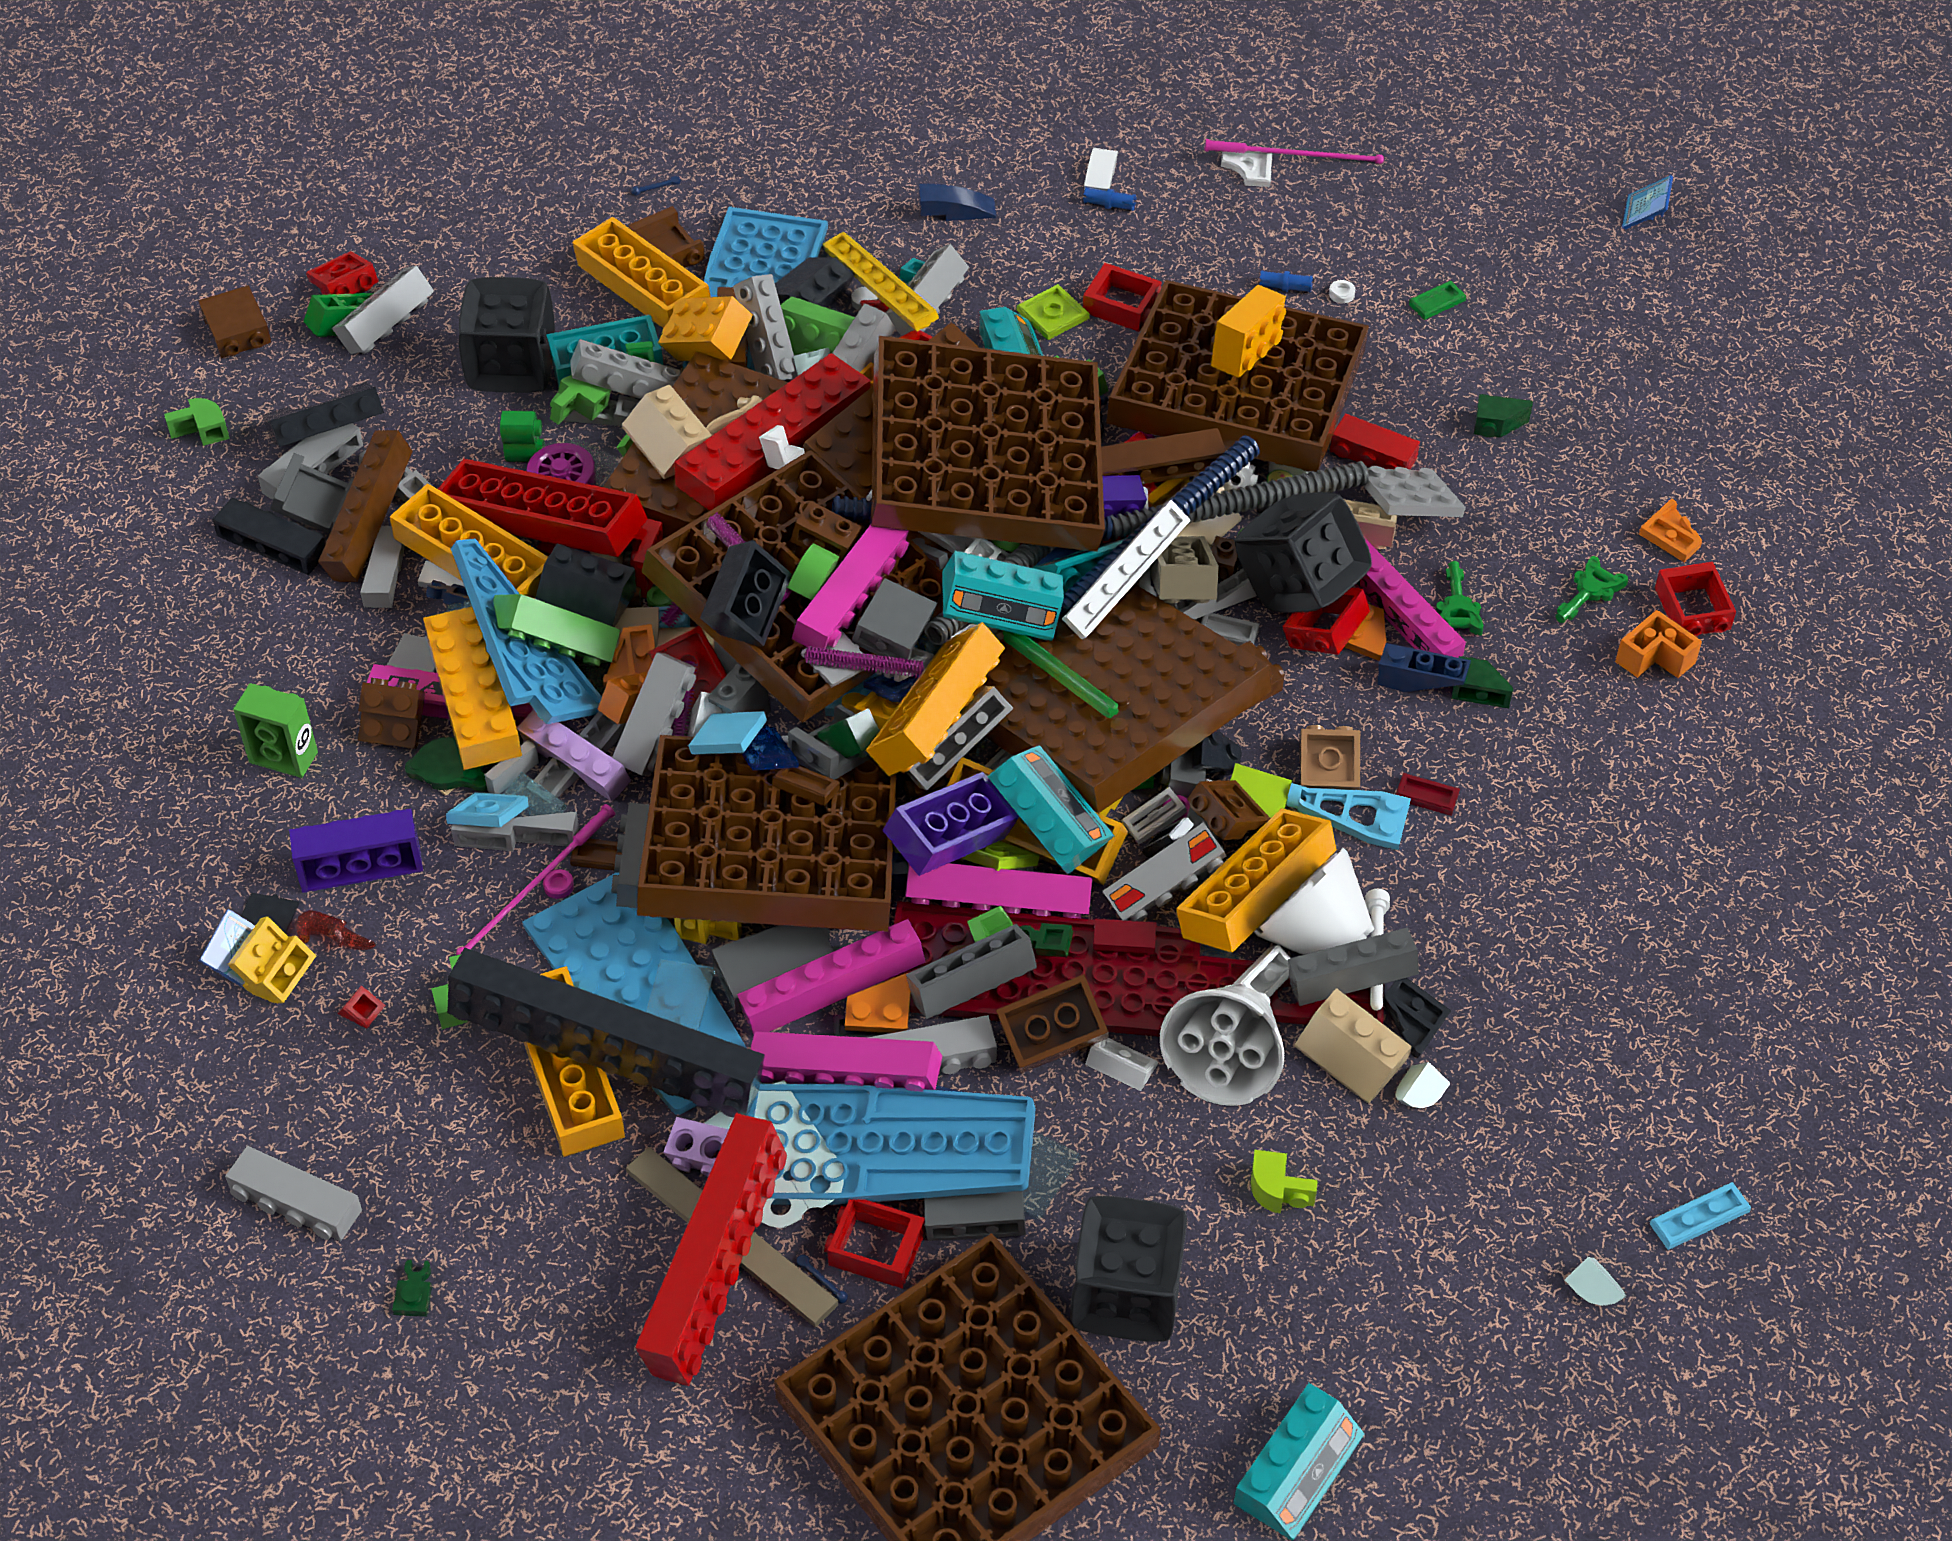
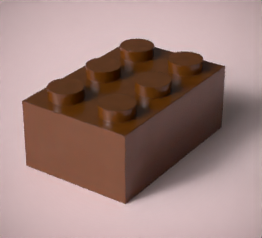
[996,974,1108,1073]

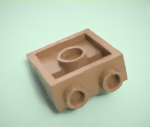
[1299,725,1360,790]

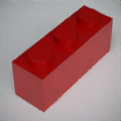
[1330,413,1420,470]

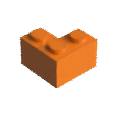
[1615,610,1702,678]
[597,672,648,725]

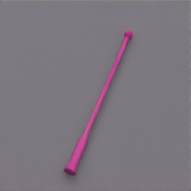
[1204,139,1384,164]
[456,804,615,955]

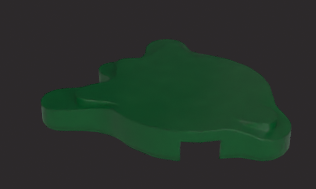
[405,737,487,792]

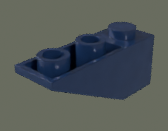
[1378,643,1471,692]

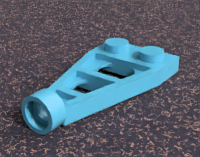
[1286,783,1411,850]

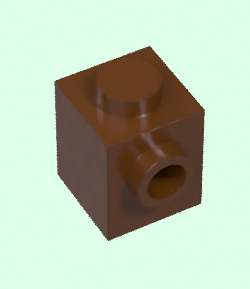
[1211,536,1240,581]

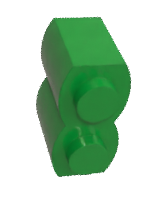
[500,411,545,462]

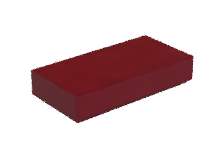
[1395,773,1460,816]
[1093,919,1156,954]

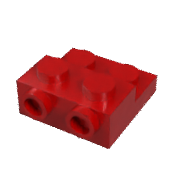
[306,251,379,295]
[629,519,663,598]

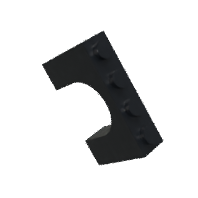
[262,382,384,447]

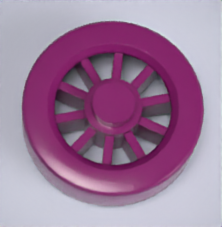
[526,443,597,485]

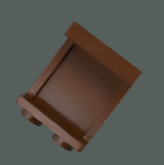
[628,206,705,268]
[198,285,272,358]

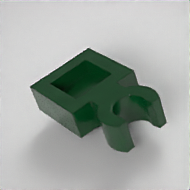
[1020,923,1073,957]
[392,1260,432,1317]

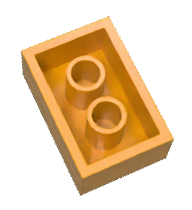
[1211,285,1286,378]
[658,296,753,361]

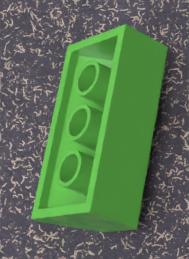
[493,594,620,666]

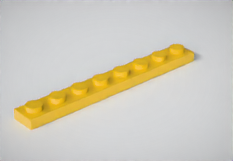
[822,231,939,331]

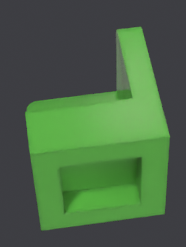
[967,906,1013,942]

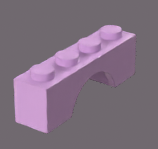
[517,709,631,802]

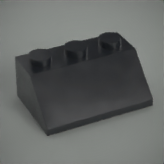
[775,257,855,308]
[700,540,792,647]
[535,543,637,627]

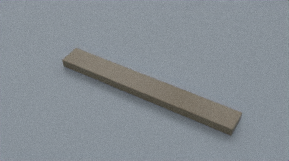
[626,1147,838,1328]

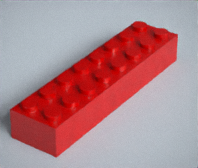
[675,353,871,511]
[438,458,648,557]
[635,1113,787,1386]

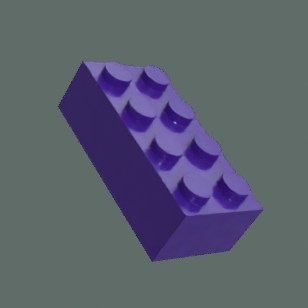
[883,772,1020,876]
[289,808,423,893]

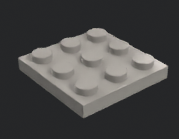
[1363,466,1466,517]

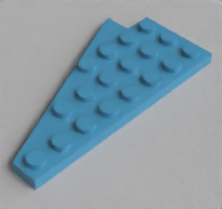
[451,538,602,724]

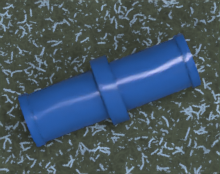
[1083,187,1136,211]
[1259,270,1313,292]

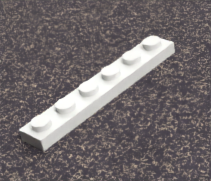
[1062,500,1191,639]

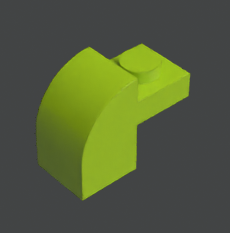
[1251,1150,1318,1214]

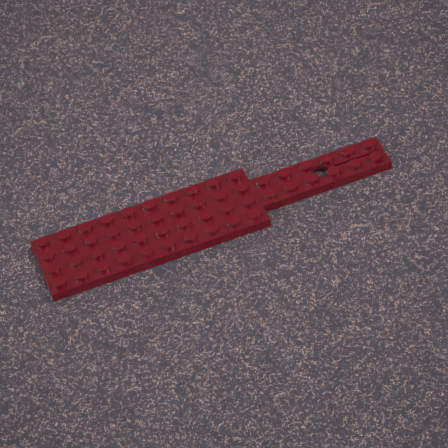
[885,901,1385,1037]

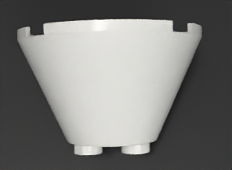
[1254,848,1375,955]
[1160,985,1284,1106]

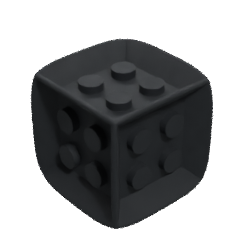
[458,277,555,393]
[1235,492,1372,613]
[1070,1196,1187,1342]

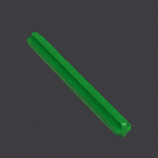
[1002,630,1119,718]

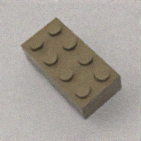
[1150,536,1218,603]

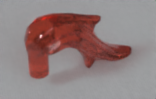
[295,910,376,950]

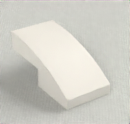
[1084,148,1118,191]

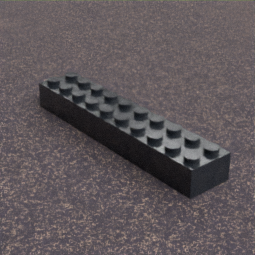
[447,947,765,1117]

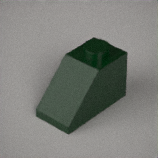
[1474,394,1533,438]
[1451,656,1513,709]
[816,708,879,759]

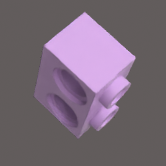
[663,1117,729,1177]

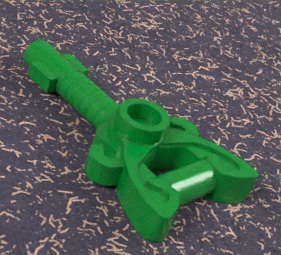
[1555,556,1628,623]
[1436,561,1484,636]

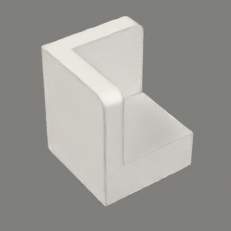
[759,425,805,469]

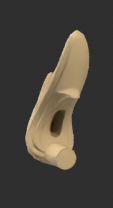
[706,395,763,435]

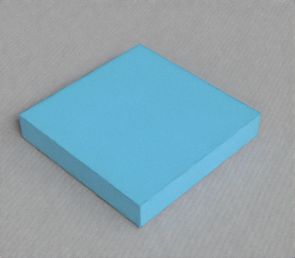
[688,711,767,755]
[446,792,529,827]

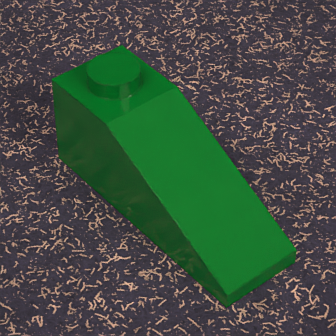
[303,293,374,337]

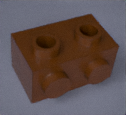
[791,501,862,564]

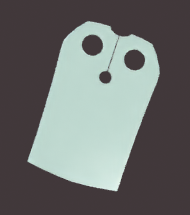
[704,1080,844,1229]

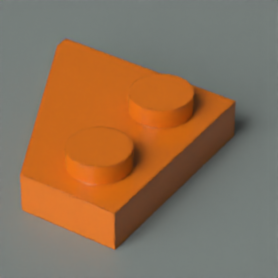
[1639,498,1702,563]
[1345,604,1386,661]
[603,624,655,687]
[845,973,911,1033]

